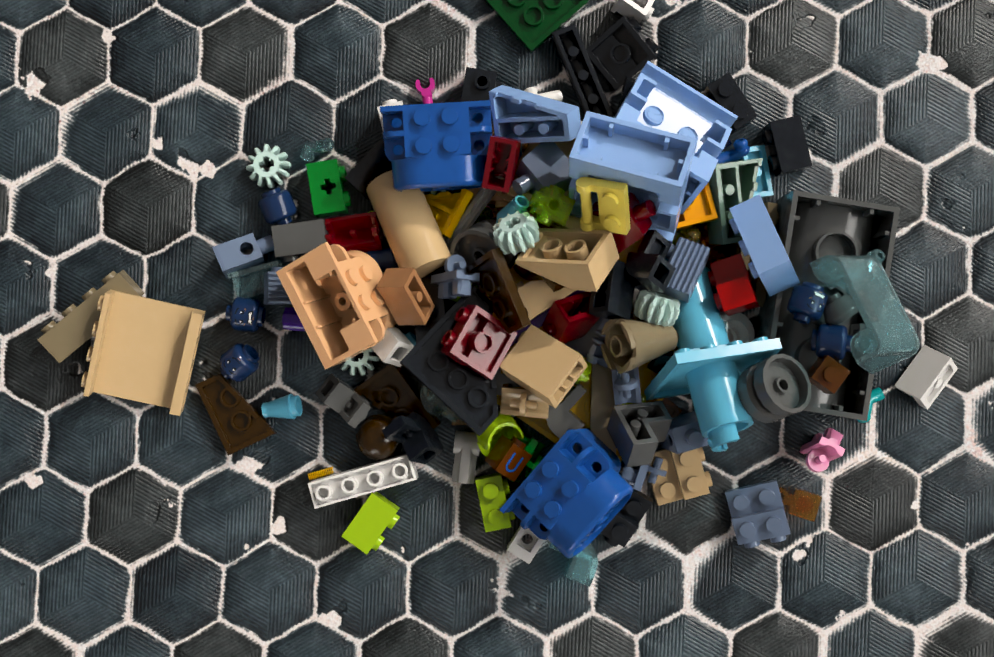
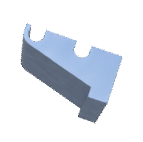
[614,61,738,214]
[569,111,698,244]

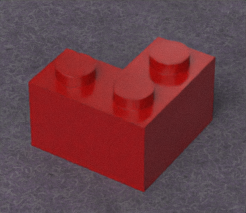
[708,253,759,316]

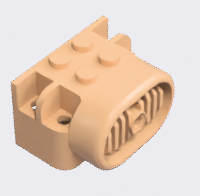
[276,242,396,370]

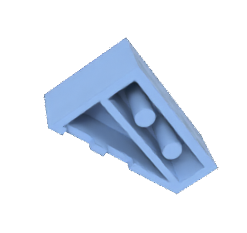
[729,194,800,296]

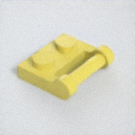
[576,177,631,235]

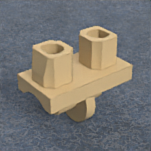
[500,386,549,419]

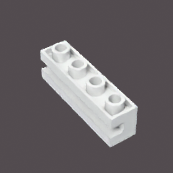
[308,454,419,509]

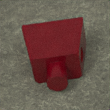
[481,135,521,193]
[592,192,657,254]
[542,292,600,344]

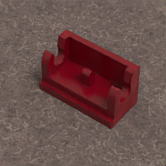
[325,211,383,252]

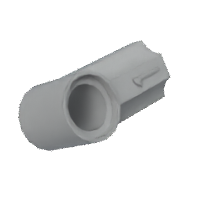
[452,430,480,484]

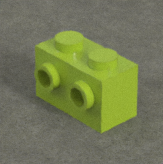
[475,473,515,532]
[341,491,400,554]

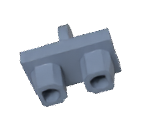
[431,254,480,300]
[611,367,642,405]
[621,457,667,491]

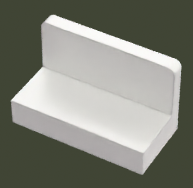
[895,345,958,410]

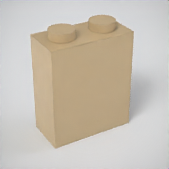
[500,324,588,409]

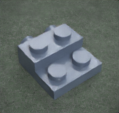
[725,479,791,548]

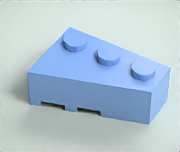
[489,85,581,143]

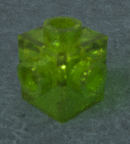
[529,184,576,227]

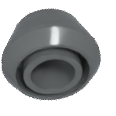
[823,292,860,325]

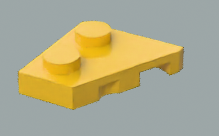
[425,189,474,238]

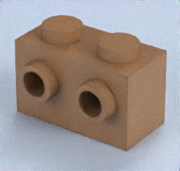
[376,267,435,325]

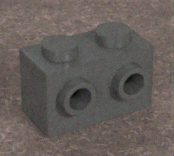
[271,219,328,263]

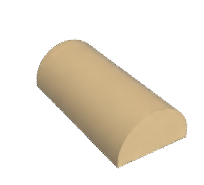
[366,170,451,279]

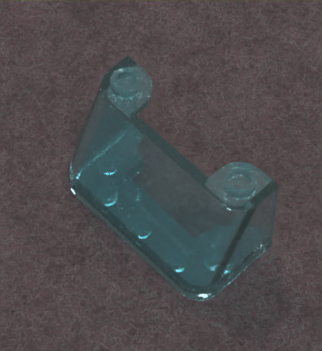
[809,255,920,374]

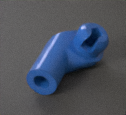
[716,138,750,163]

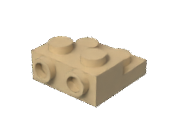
[647,447,713,506]

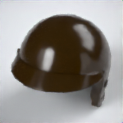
[356,414,399,460]

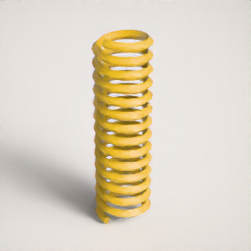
[307,466,334,480]

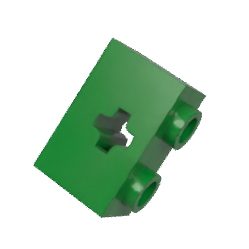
[306,159,351,219]

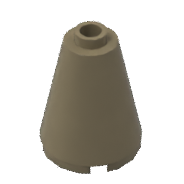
[601,318,679,374]

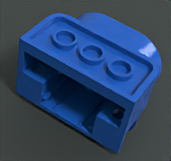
[380,100,492,192]
[499,428,633,558]

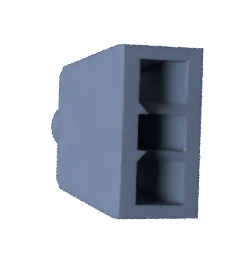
[512,142,572,201]
[212,233,274,279]
[660,411,709,454]

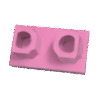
[800,428,845,473]

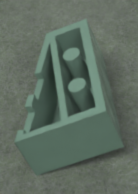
[707,158,763,245]

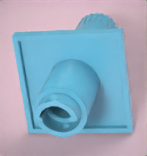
[644,257,782,452]

